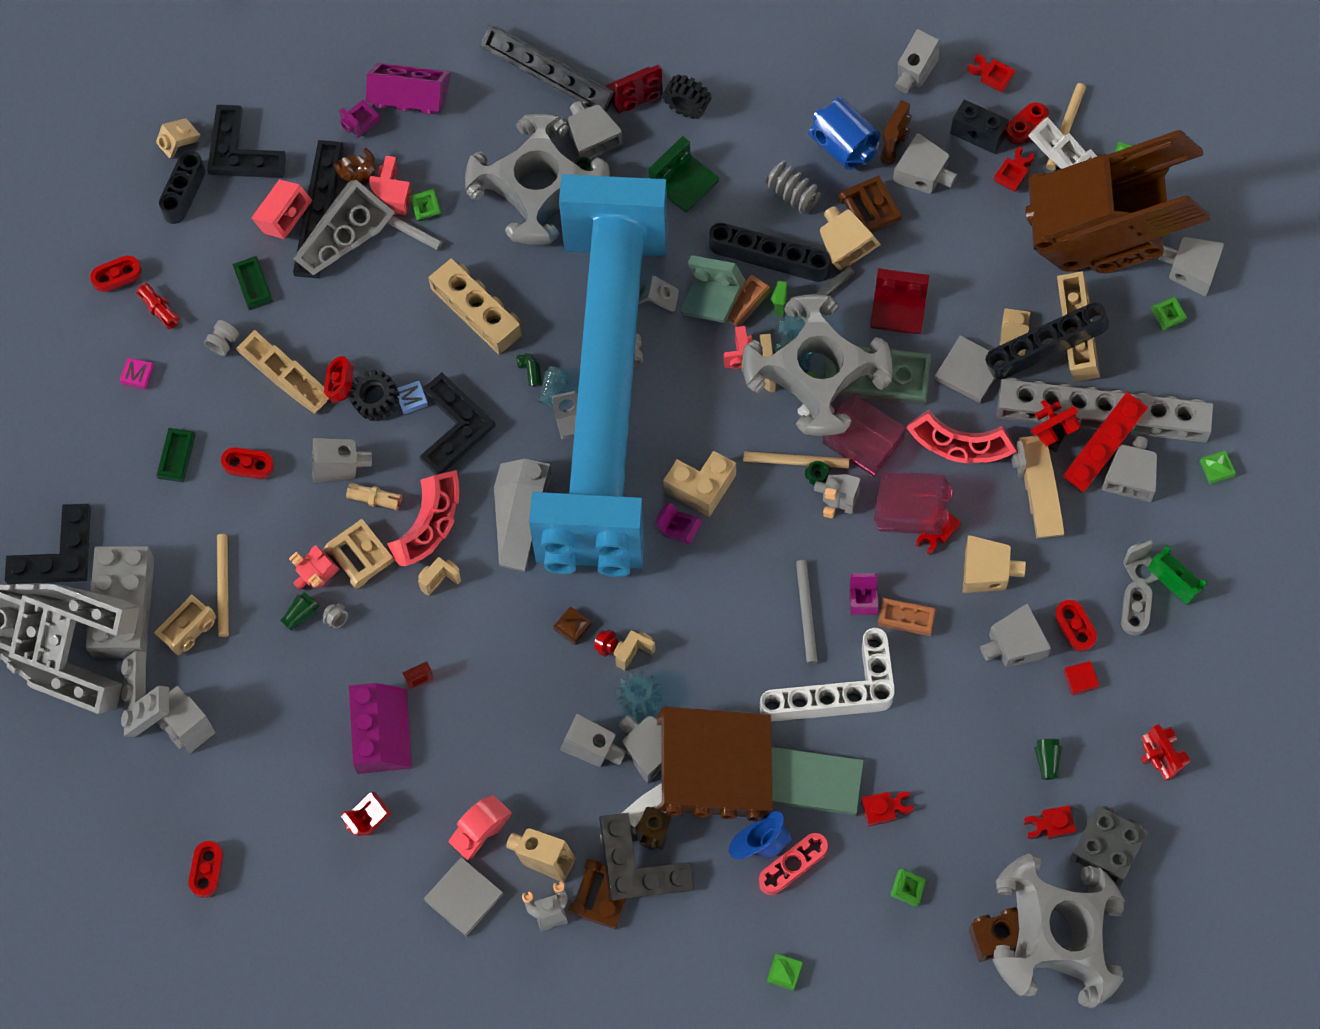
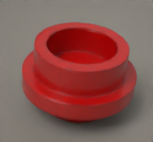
[594,630,618,657]

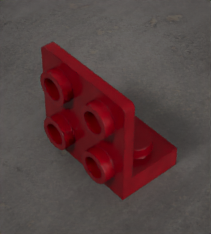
[605,64,663,114]
[870,268,929,334]

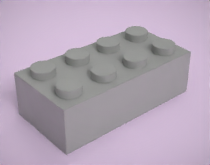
[86,546,154,659]

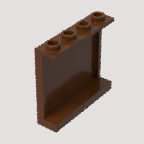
[657,706,773,821]

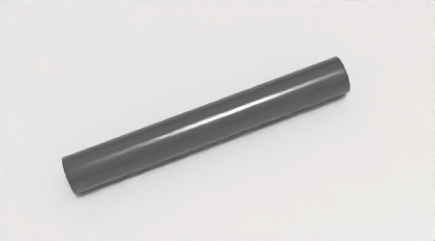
[794,266,855,321]

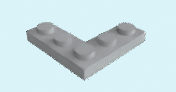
[121,651,169,738]

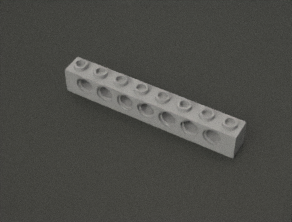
[996,378,1213,443]

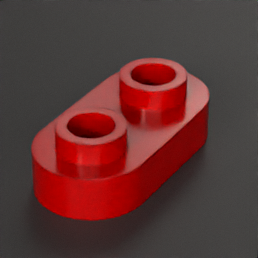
[1006,102,1049,145]
[90,255,142,292]
[324,356,354,402]
[221,447,274,479]
[1055,600,1097,652]
[188,841,223,898]

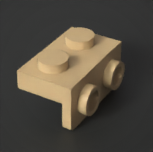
[154,595,217,656]

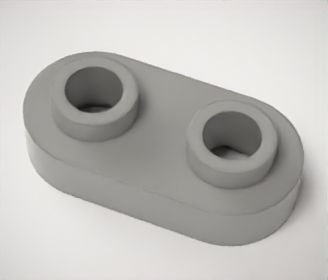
[1121,581,1152,636]

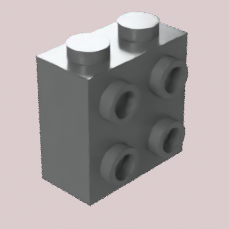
[1070,805,1148,886]

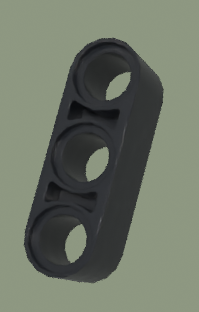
[159,150,206,224]

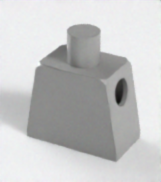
[895,29,939,93]
[567,101,623,159]
[893,133,958,194]
[1158,237,1224,296]
[1102,436,1157,502]
[311,438,372,483]
[980,604,1051,667]
[560,714,627,767]
[619,715,662,783]

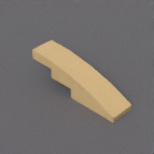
[236,330,329,414]
[1018,436,1064,539]

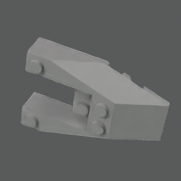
[0,584,140,714]

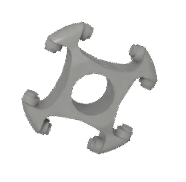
[465,114,610,245]
[742,294,893,436]
[992,853,1125,1008]

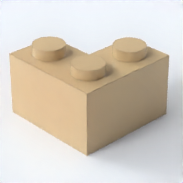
[663,451,736,517]

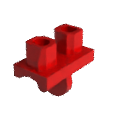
[1030,399,1080,447]
[1141,724,1190,781]

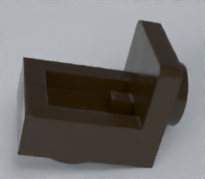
[636,807,672,850]

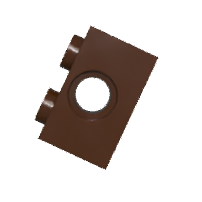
[969,907,1019,962]

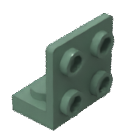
[680,255,746,323]

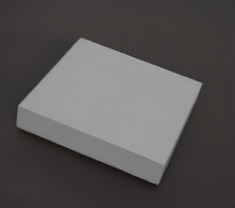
[934,336,1005,403]
[424,857,503,937]

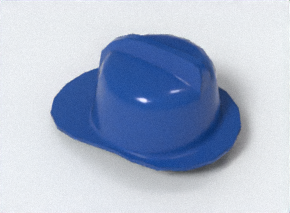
[729,811,792,859]

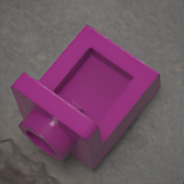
[339,100,380,138]
[655,502,703,544]
[849,573,878,615]

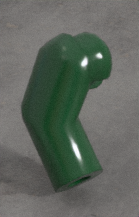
[516,353,542,386]

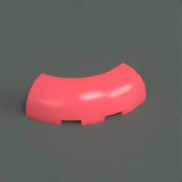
[906,409,1017,463]
[387,470,460,566]

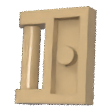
[324,519,394,589]

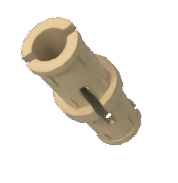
[346,482,402,511]

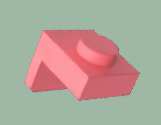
[723,326,753,369]

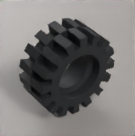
[663,74,712,119]
[349,370,400,421]

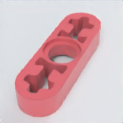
[759,833,828,895]

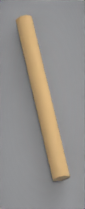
[1046,83,1086,171]
[743,451,849,469]
[217,534,229,637]

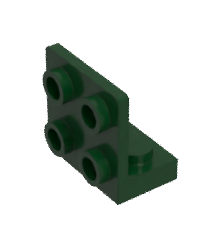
[648,136,719,212]

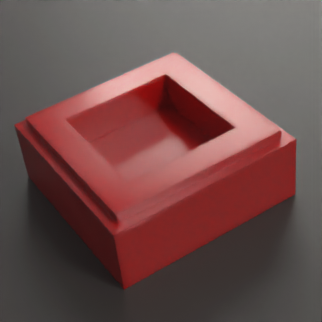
[1064,661,1099,696]

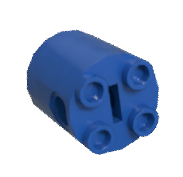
[808,96,881,170]

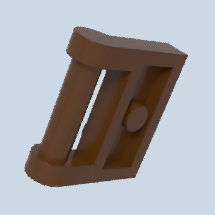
[880,100,912,165]
[838,175,902,233]
[568,859,627,930]

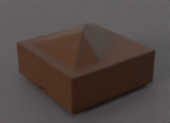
[553,606,592,645]

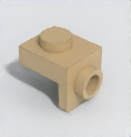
[156,118,200,158]
[418,557,461,596]
[614,630,655,671]

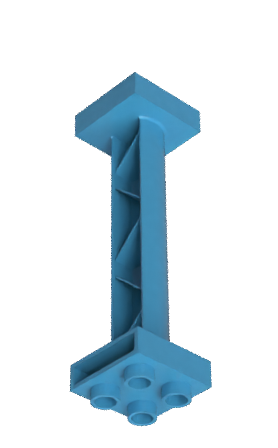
[529,174,668,577]

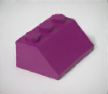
[365,62,450,114]
[349,683,412,774]

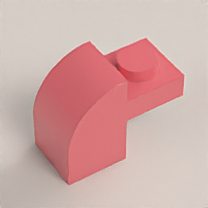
[370,156,412,216]
[448,795,513,860]

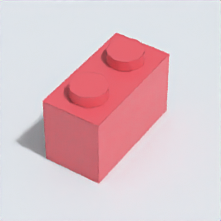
[251,179,312,239]

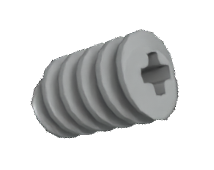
[766,160,821,214]

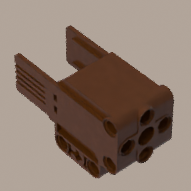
[1025,130,1210,274]

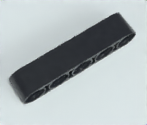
[709,222,830,282]
[985,303,1109,379]

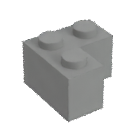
[156,686,216,753]

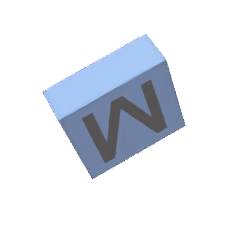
[397,381,428,415]

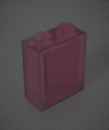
[823,394,906,477]
[874,472,952,535]

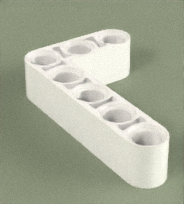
[760,628,894,722]

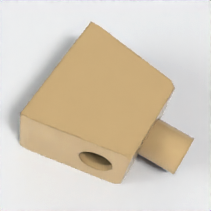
[820,206,881,272]
[963,536,1026,593]
[506,828,576,883]

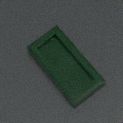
[232,256,273,310]
[157,428,196,483]

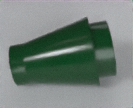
[280,591,319,631]
[1034,739,1062,780]

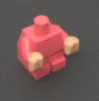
[289,545,340,590]

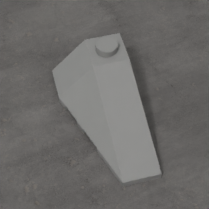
[293,180,395,275]
[494,459,552,572]

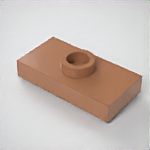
[727,274,772,327]
[877,598,936,636]

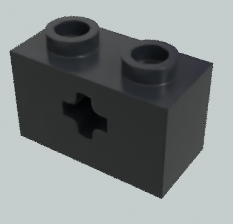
[950,99,1009,154]

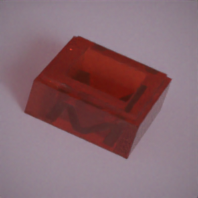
[402,661,433,690]

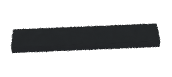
[480,24,615,113]
[293,140,344,279]

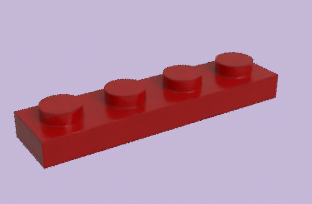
[1062,392,1148,492]

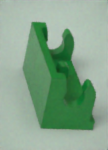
[1147,545,1208,605]

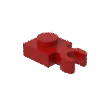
[968,54,1015,93]
[993,146,1034,192]
[916,506,961,555]
[861,791,914,827]
[1023,805,1076,840]

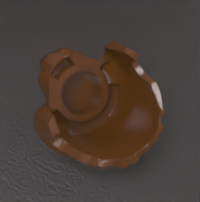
[334,148,375,185]

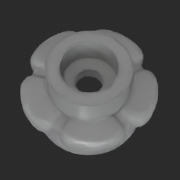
[323,603,348,629]

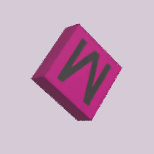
[120,358,154,390]

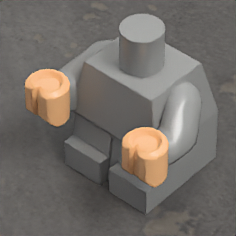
[814,474,861,518]
[522,881,568,932]

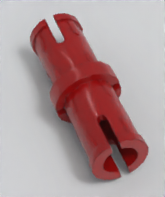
[136,283,180,329]

